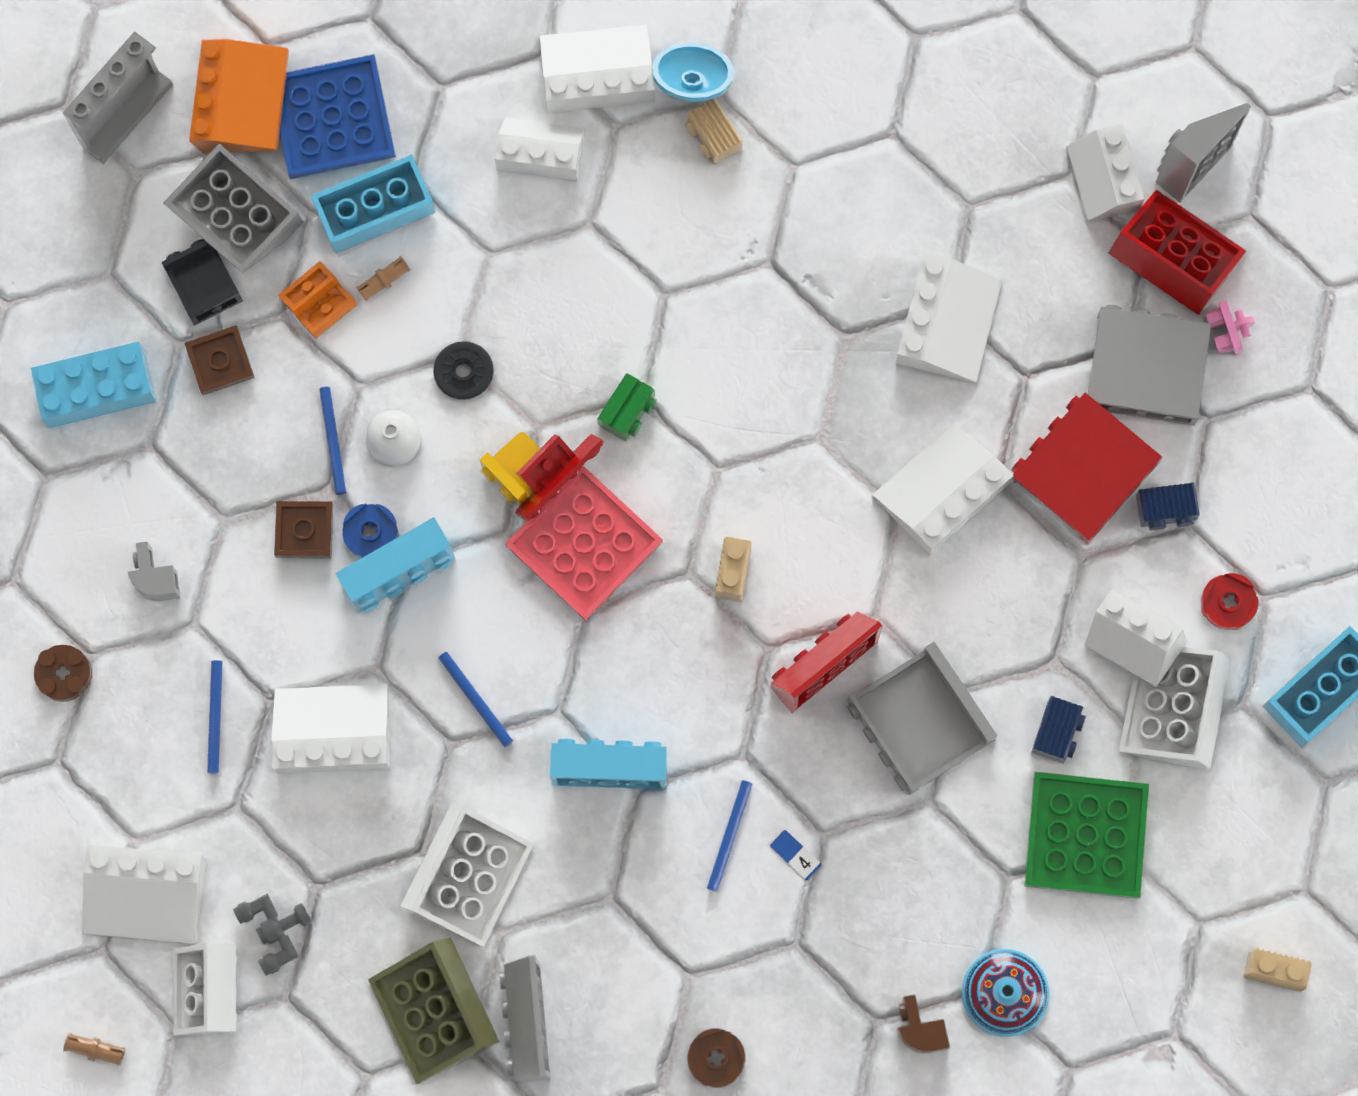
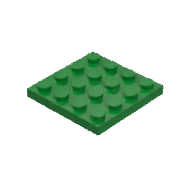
[1024,772,1149,899]

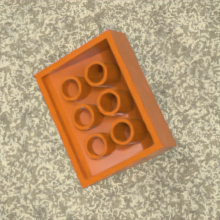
[189,39,289,153]

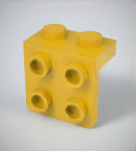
[480,432,540,506]

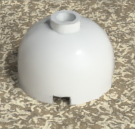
[366,410,422,467]

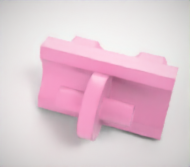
[1206,300,1255,355]

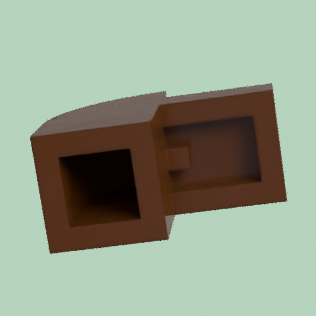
[897,994,950,1053]

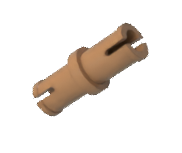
[356,256,411,301]
[63,1033,125,1066]

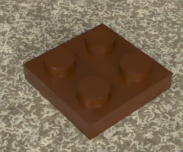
[184,325,255,396]
[274,501,333,558]

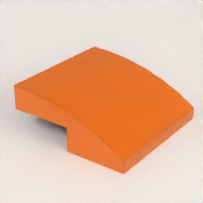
[278,261,358,339]

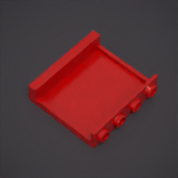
[1011,392,1162,545]

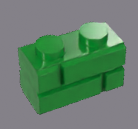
[597,373,657,441]

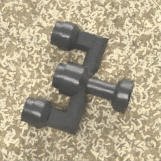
[233,893,312,976]

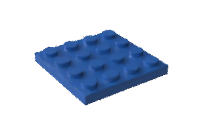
[280,54,396,179]

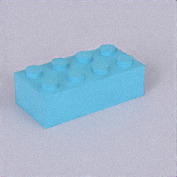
[311,155,436,254]
[31,341,156,428]
[335,517,455,614]
[1262,626,1358,748]
[550,739,668,790]

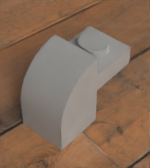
[128,541,180,601]

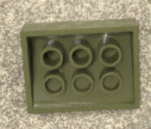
[368,937,500,1084]

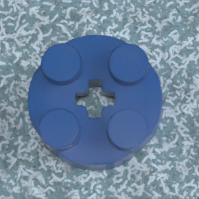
[342,503,399,558]

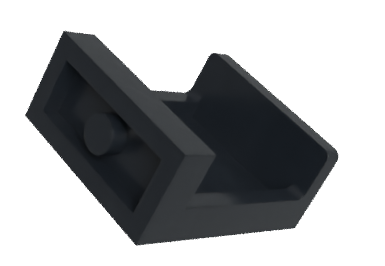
[161,239,243,326]

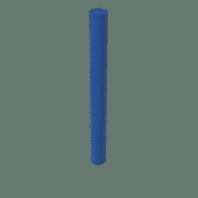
[319,386,346,495]
[438,652,513,747]
[207,660,222,774]
[706,780,752,892]

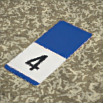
[770,830,822,880]

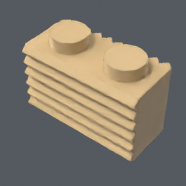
[685,98,743,165]
[715,537,752,602]
[1244,947,1312,992]

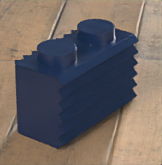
[1136,482,1200,531]
[1031,696,1086,764]

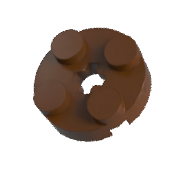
[34,645,92,702]
[687,1028,745,1088]

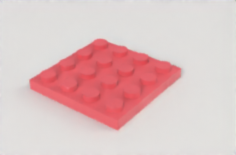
[505,466,663,621]

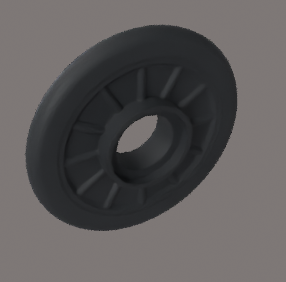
[433,341,494,400]

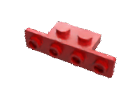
[515,434,605,521]

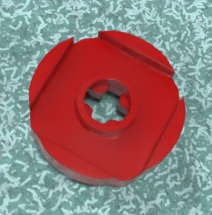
[1201,573,1259,630]

